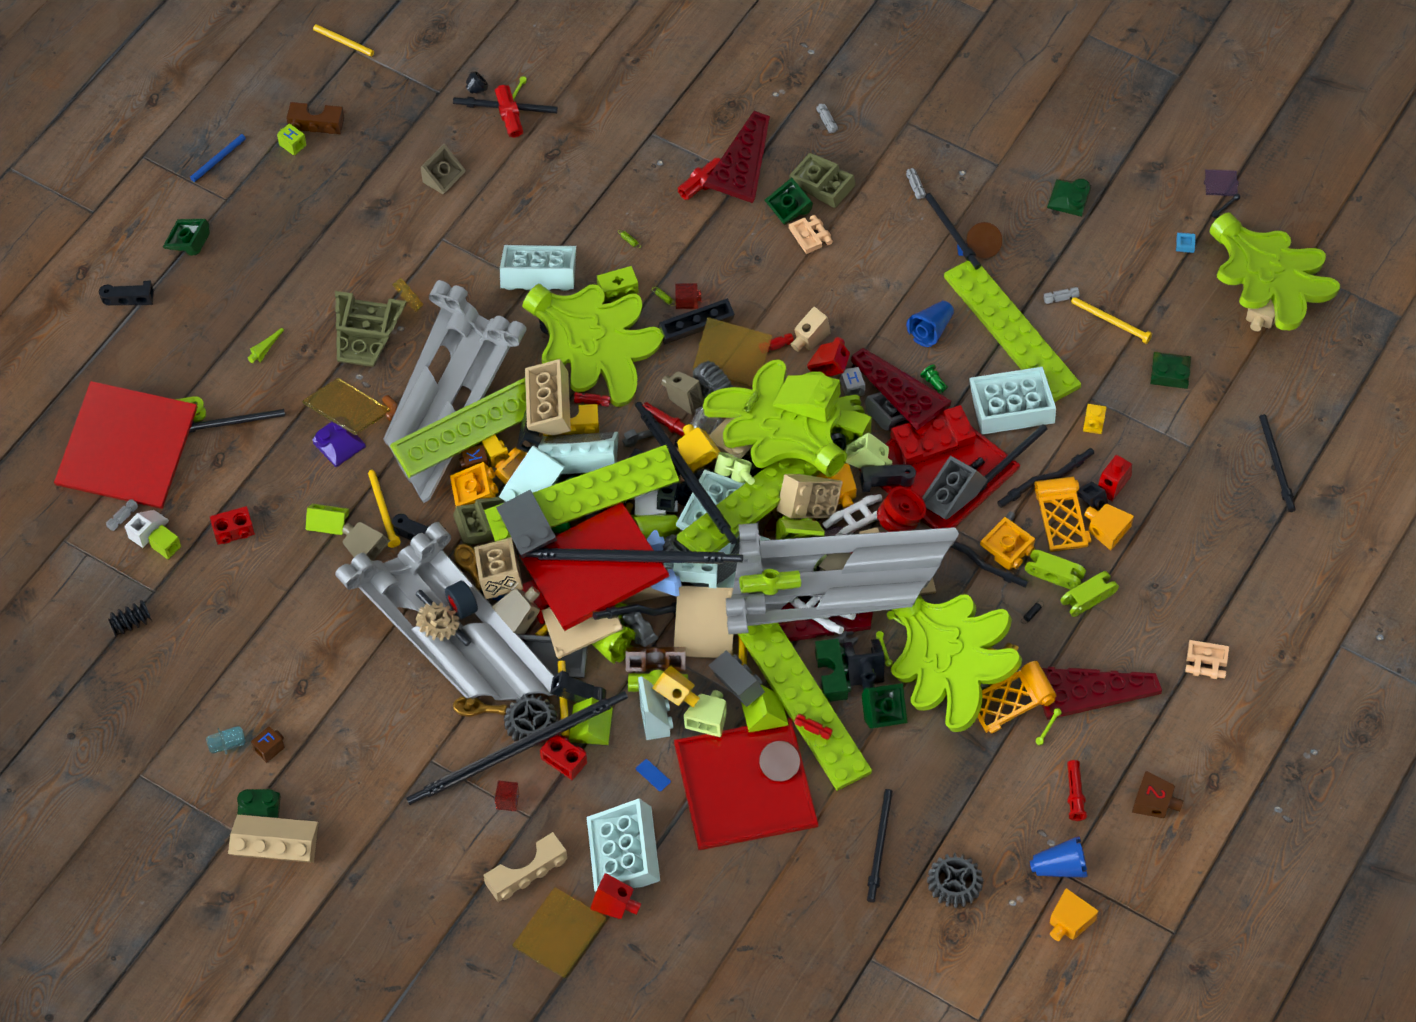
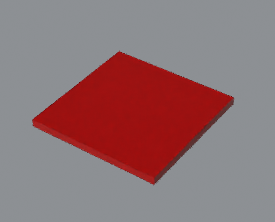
[54,381,198,509]
[859,408,1020,529]
[519,503,669,631]
[674,718,818,851]

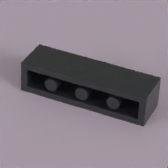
[658,298,735,345]

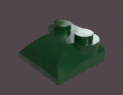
[765,177,813,225]
[1047,179,1092,217]
[163,219,210,256]
[1150,352,1191,389]
[862,683,908,728]
[237,789,281,818]

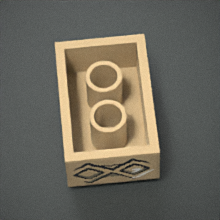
[474,537,523,599]

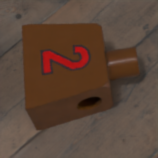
[1132,771,1184,818]

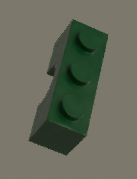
[815,638,851,702]

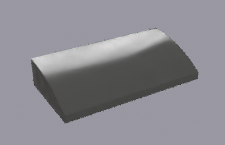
[517,634,589,678]

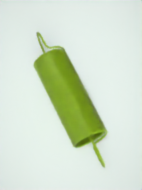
[618,230,641,248]
[652,287,676,306]
[742,393,761,413]

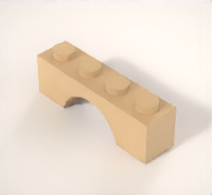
[483,832,567,902]

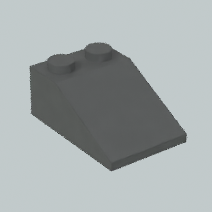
[922,456,988,520]
[496,489,557,558]

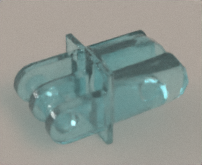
[206,726,246,754]

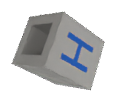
[840,367,865,396]

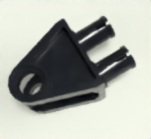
[843,639,885,691]

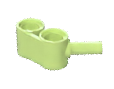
[714,452,755,485]

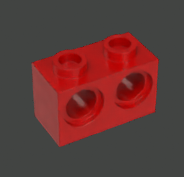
[209,506,255,545]
[540,735,587,780]

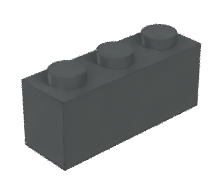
[708,650,765,707]

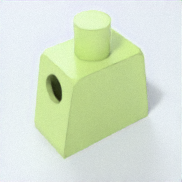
[845,433,892,469]
[684,690,727,737]

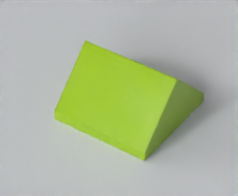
[741,685,788,733]
[569,697,613,745]

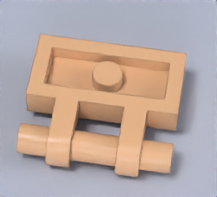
[789,215,833,254]
[1185,640,1229,679]

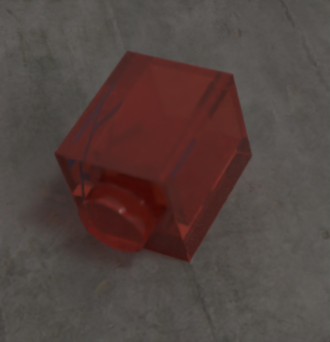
[675,283,701,309]
[495,780,520,811]

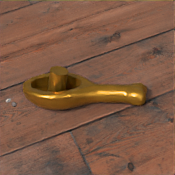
[454,544,482,591]
[453,696,508,717]

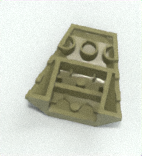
[335,291,407,367]

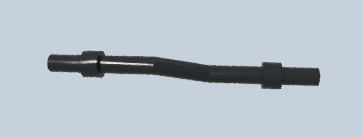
[997,448,1094,508]
[951,541,1029,588]
[593,602,677,620]

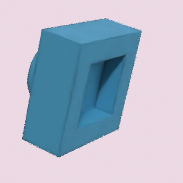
[1176,233,1195,253]

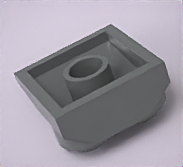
[865,392,906,430]

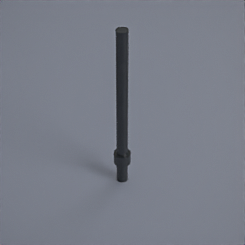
[453,97,558,114]
[925,193,981,269]
[189,409,285,433]
[1259,414,1296,512]
[980,424,1048,492]
[867,789,893,903]

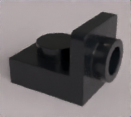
[1077,481,1108,511]

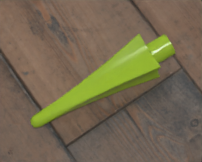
[248,328,284,363]

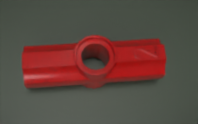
[495,84,523,138]
[678,157,720,200]

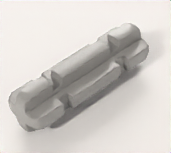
[816,104,838,133]
[906,168,926,199]
[1044,287,1080,304]
[106,499,138,531]

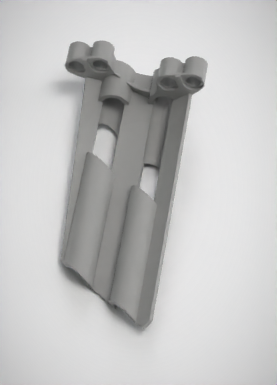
[383,280,527,503]
[335,522,559,700]
[726,523,959,635]

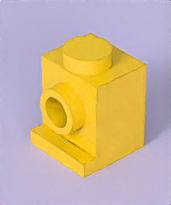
[1083,404,1106,434]
[482,434,509,467]

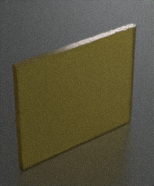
[693,318,772,387]
[302,378,390,435]
[512,887,606,978]

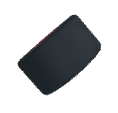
[445,580,478,619]

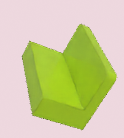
[305,504,349,535]

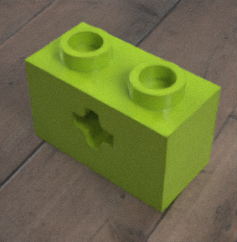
[597,266,639,303]

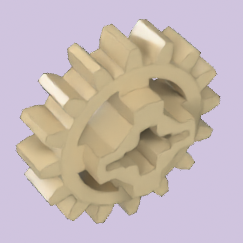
[416,602,459,641]

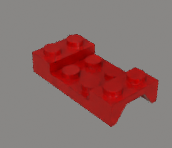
[890,405,976,465]

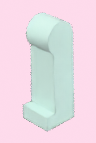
[663,563,718,589]

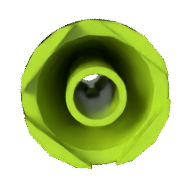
[631,515,680,540]
[592,625,635,664]

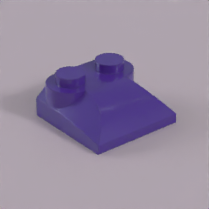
[313,418,366,467]

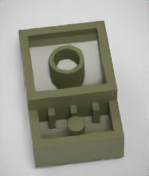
[789,153,856,208]
[453,497,506,545]

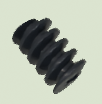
[107,600,152,637]

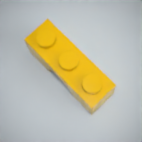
[543,404,599,436]

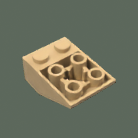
[777,474,843,518]

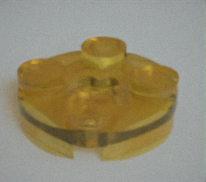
[392,278,424,312]

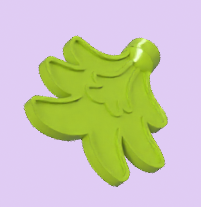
[1210,212,1340,331]
[522,283,663,407]
[703,360,847,477]
[891,594,1022,732]

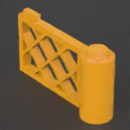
[1035,476,1091,552]
[978,661,1056,734]

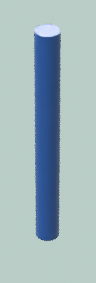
[190,134,246,182]

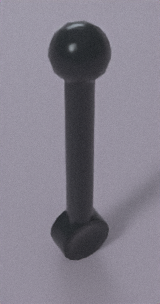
[1212,194,1240,218]

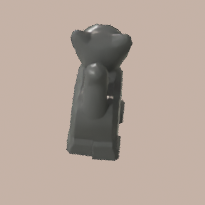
[622,612,658,647]

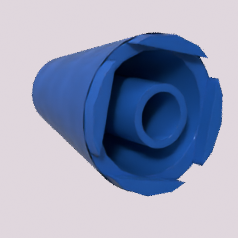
[906,301,954,347]
[1030,836,1088,878]

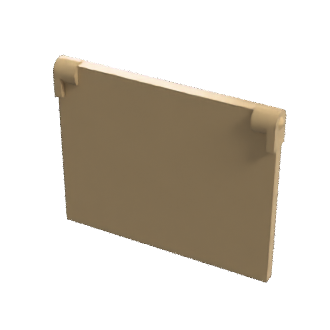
[674,586,733,658]
[542,606,623,659]

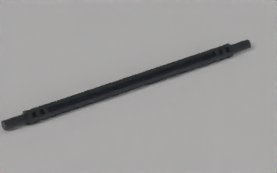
[635,402,737,544]
[521,548,743,564]
[406,691,628,805]

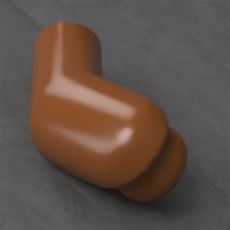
[382,395,397,421]

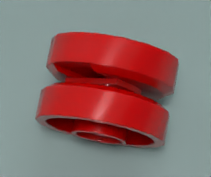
[877,487,926,532]

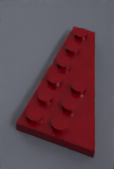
[703,111,770,203]
[851,348,951,430]
[778,599,874,642]
[1042,666,1162,720]

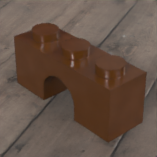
[286,102,344,134]
[626,647,686,671]

